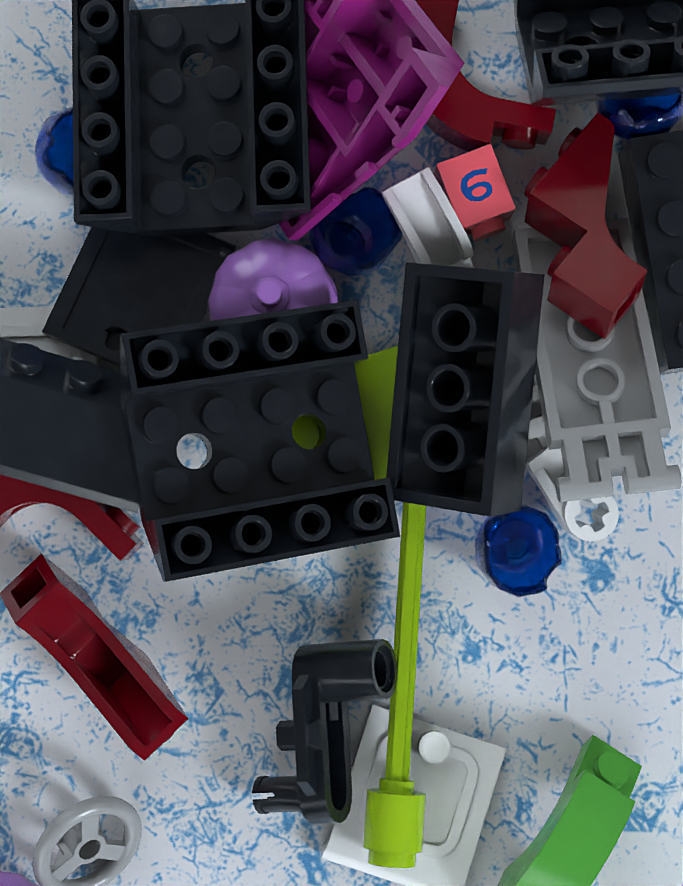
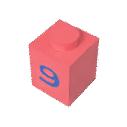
[434,144,516,241]

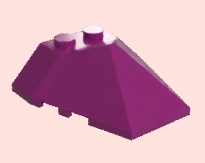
[279,0,465,241]

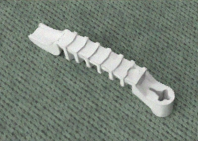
[381,167,619,541]

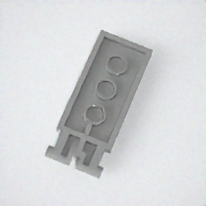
[512,218,682,502]

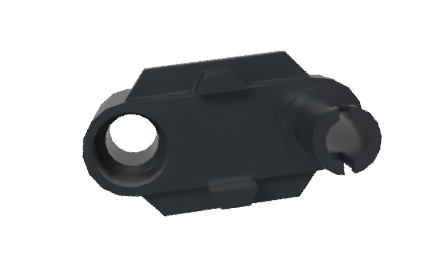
[252,639,397,824]

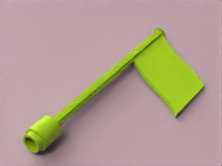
[292,345,427,868]

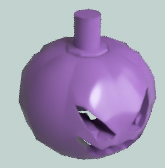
[208,238,338,321]

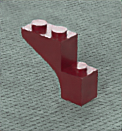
[524,113,648,339]
[0,553,189,761]

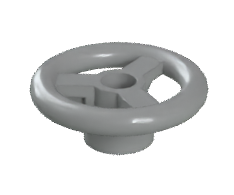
[32,796,142,886]

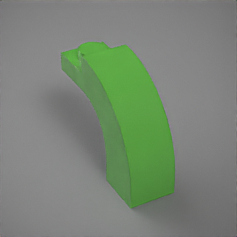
[498,735,642,886]

